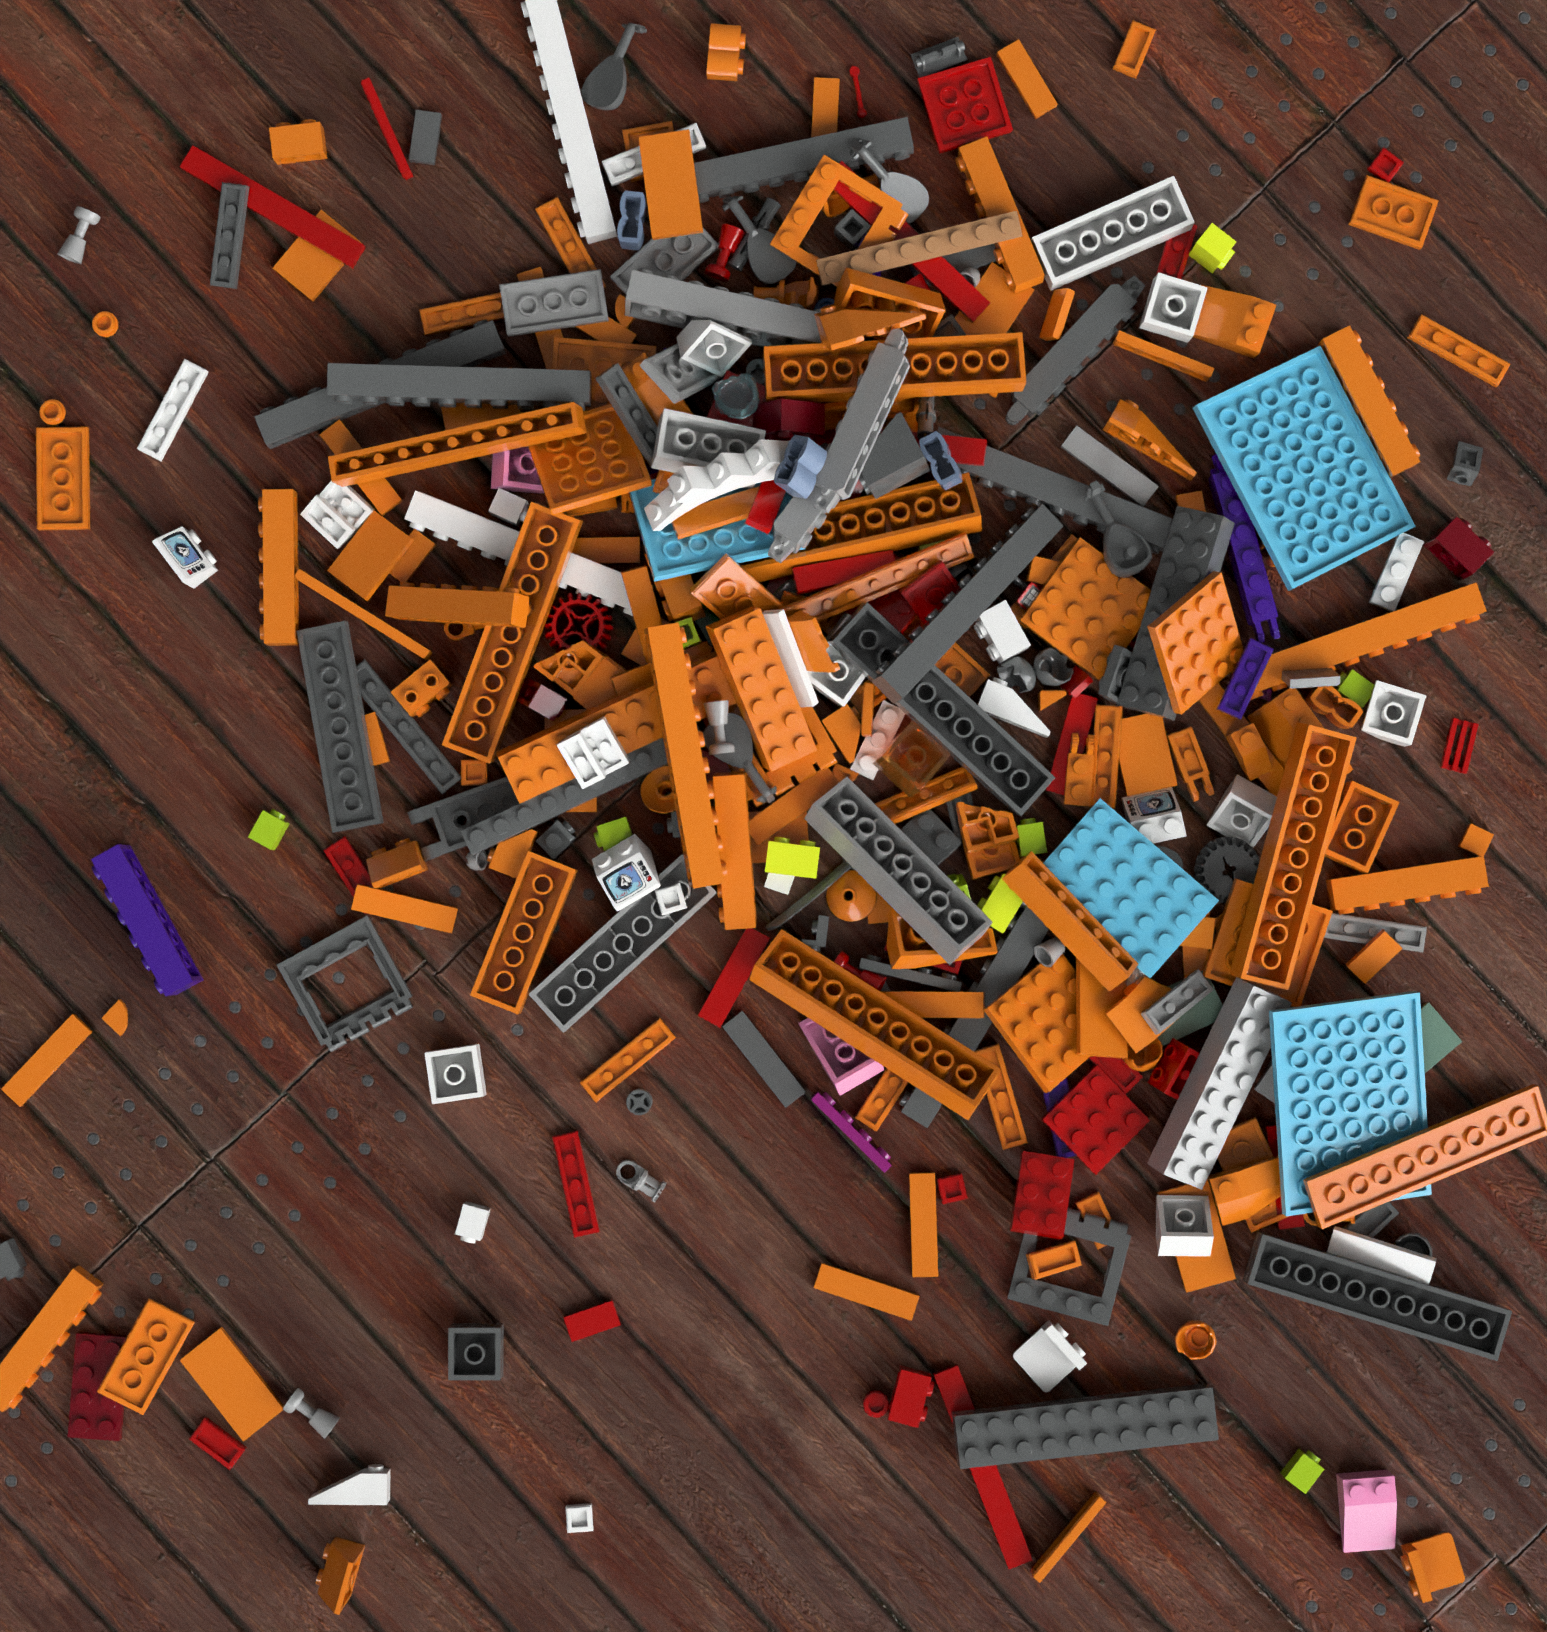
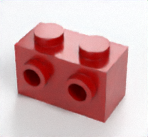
[1147,1038,1200,1100]
[887,1365,935,1428]

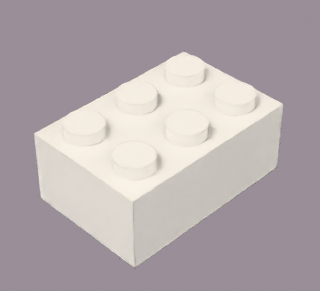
[807,614,865,707]

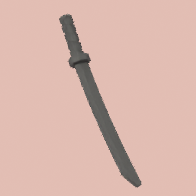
[766,858,854,931]

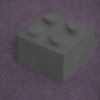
[448,1323,504,1380]

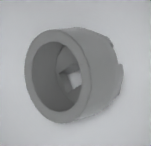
[960,267,980,287]
[466,851,488,870]

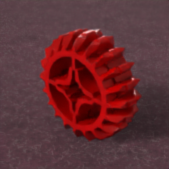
[544,592,614,653]

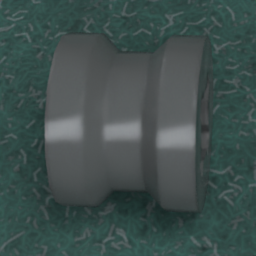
[746,359,765,386]
[626,1088,653,1115]

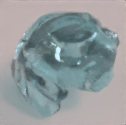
[712,373,760,419]

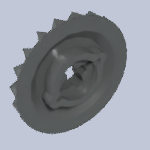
[1194,837,1259,903]

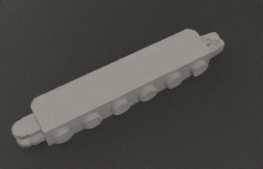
[812,328,910,513]
[768,427,883,563]

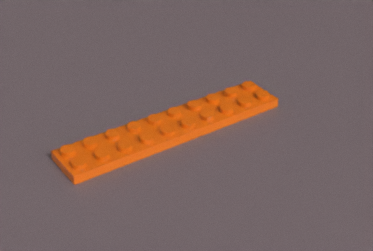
[1303,1084,1547,1229]

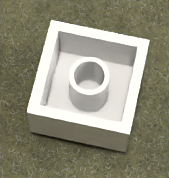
[1139,272,1208,343]
[974,600,1031,664]
[425,1044,487,1104]

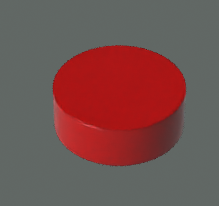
[863,1390,889,1418]

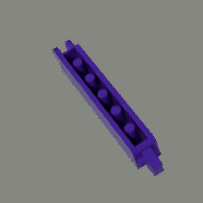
[1208,454,1280,643]

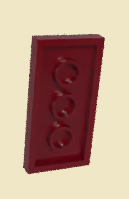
[68,1332,127,1441]

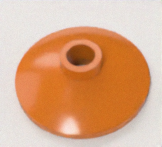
[641,766,676,813]
[826,870,877,922]

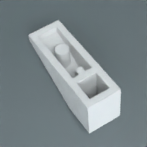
[977,677,1051,738]
[308,1464,391,1505]

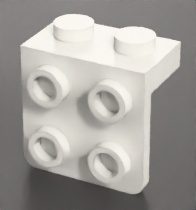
[1013,1320,1087,1392]

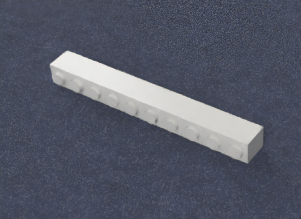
[520,0,617,244]
[404,490,656,616]

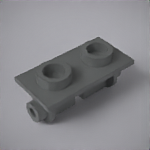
[911,37,967,78]

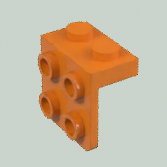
[1400,1532,1465,1603]

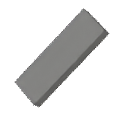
[1141,969,1214,1035]

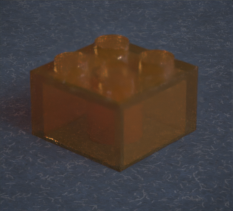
[872,720,951,798]

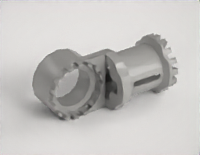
[616,1159,666,1203]

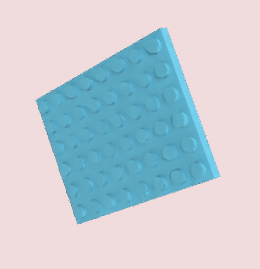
[1193,346,1415,591]
[1269,991,1432,1216]

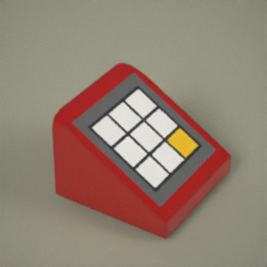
[1015,581,1041,611]

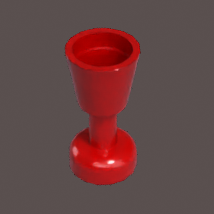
[705,224,745,282]
[834,951,886,991]

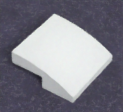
[300,480,375,549]
[557,716,630,789]

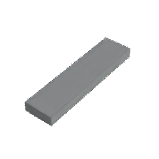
[1061,425,1159,507]
[1324,913,1427,953]

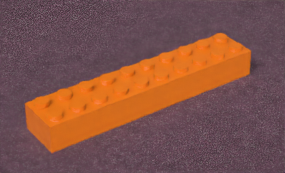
[763,332,1026,403]
[739,472,982,582]
[442,502,583,764]
[644,622,728,889]
[495,651,736,804]
[1229,723,1357,990]
[749,929,1001,1120]

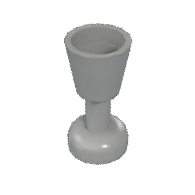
[57,206,100,264]
[703,700,735,755]
[1034,937,1065,967]
[283,1388,340,1439]

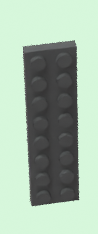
[297,621,384,833]

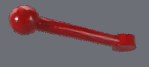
[849,66,867,118]

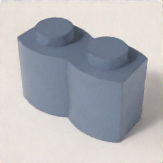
[617,191,647,251]
[919,431,962,490]
[774,435,827,499]

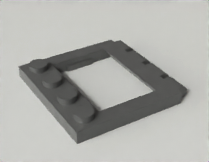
[277,915,413,1052]
[1007,1208,1131,1326]

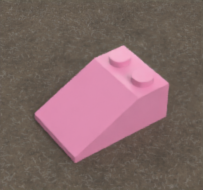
[491,446,544,493]
[798,1018,884,1095]
[1336,1470,1397,1553]

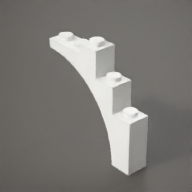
[644,439,789,531]

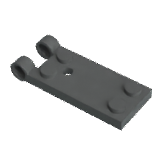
[407,777,519,861]

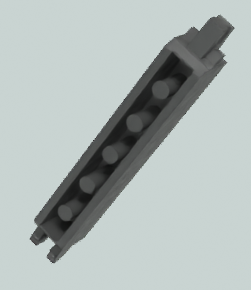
[1005,276,1145,426]

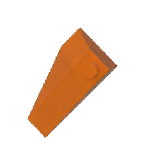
[814,304,926,350]
[1102,399,1197,481]
[887,909,998,969]
[1208,1156,1281,1226]

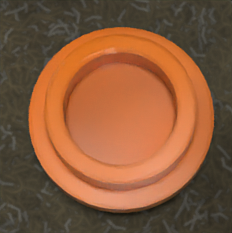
[92,311,118,337]
[39,399,66,425]

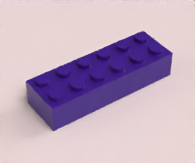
[91,844,204,996]

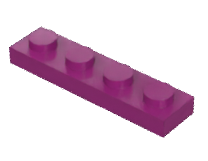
[811,1091,892,1173]

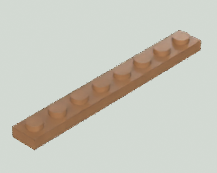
[816,211,1023,285]

